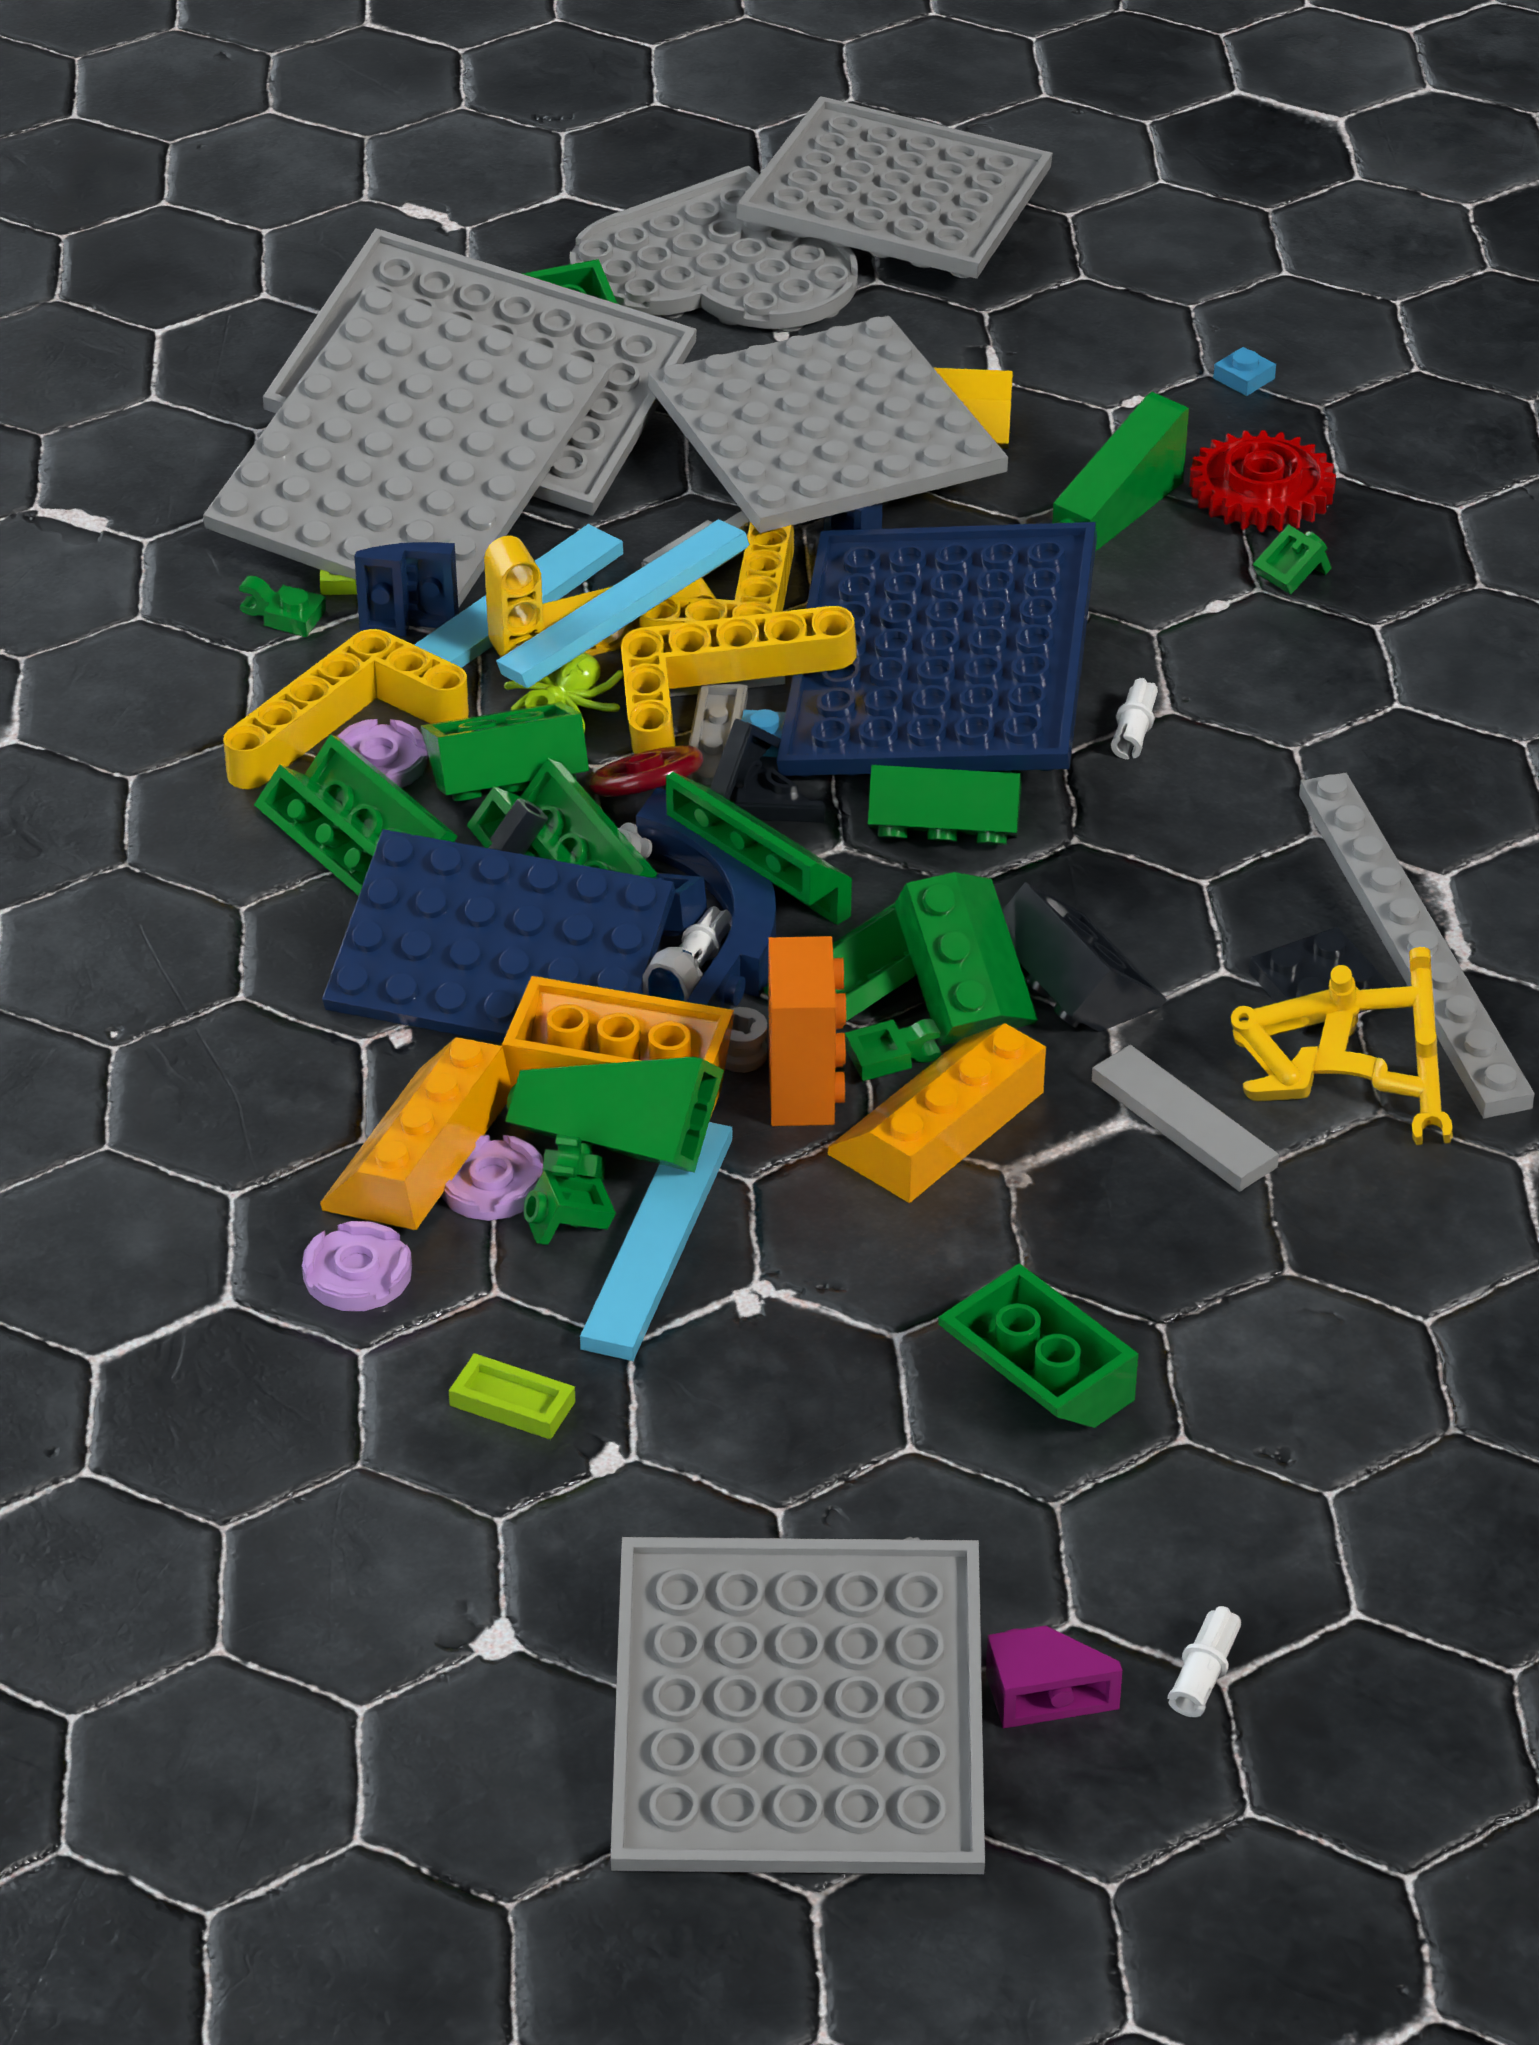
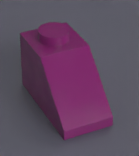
[986,1625,1123,1728]

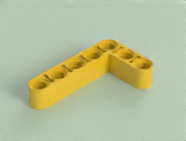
[638,522,794,628]
[484,536,716,658]
[621,606,857,754]
[223,629,469,789]

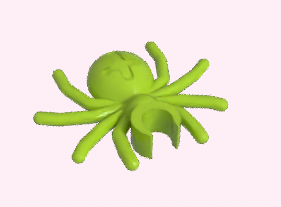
[504,653,624,732]

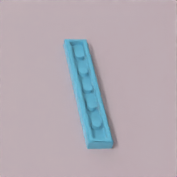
[496,519,749,688]
[414,524,623,668]
[580,1122,732,1361]

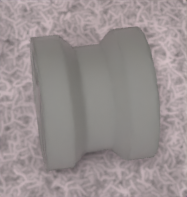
[725,1007,767,1073]

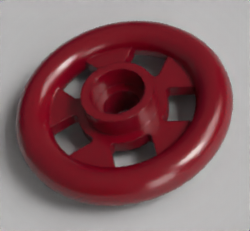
[589,745,703,797]

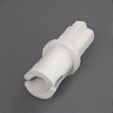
[1111,678,1158,759]
[679,906,732,969]
[1167,1606,1241,1717]

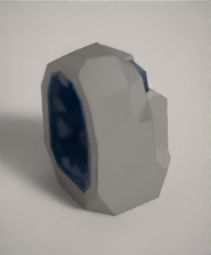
[643,947,703,1002]

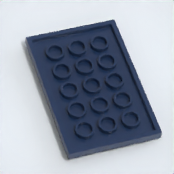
[322,829,675,1043]

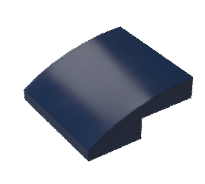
[354,542,459,637]

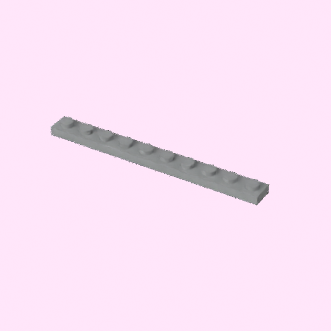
[1299,772,1535,1119]

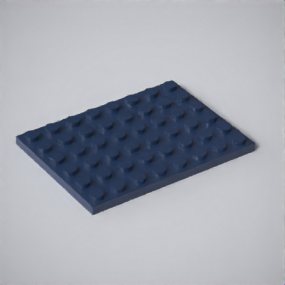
[777,522,1097,777]

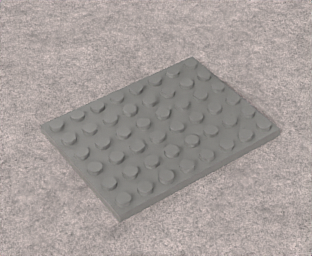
[263,228,697,516]
[203,285,609,607]

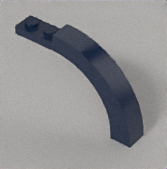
[636,788,776,1009]

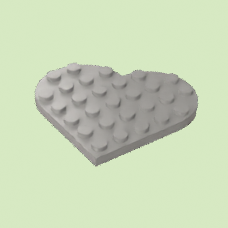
[570,165,858,332]

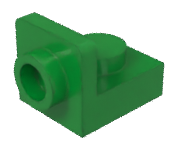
[1253,524,1332,595]
[523,1170,616,1245]

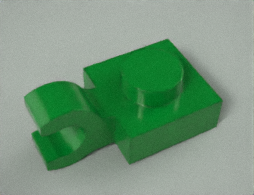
[239,576,326,637]
[845,1019,941,1081]
[542,1134,606,1180]

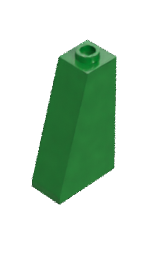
[1052,392,1189,552]
[505,1057,724,1173]

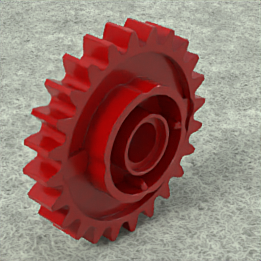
[1189,430,1336,532]

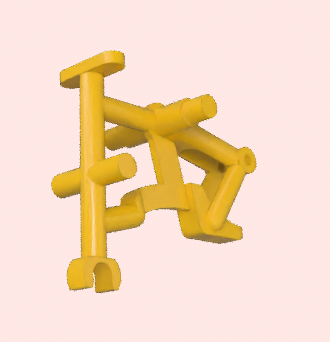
[1231,947,1453,1145]

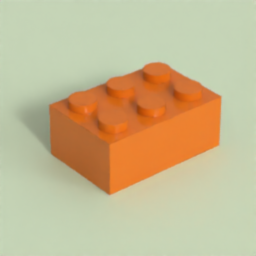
[768,936,846,1126]

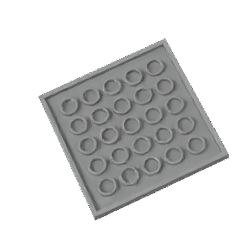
[736,96,1053,279]
[648,316,1008,533]
[610,1537,985,1875]

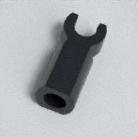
[489,798,549,855]

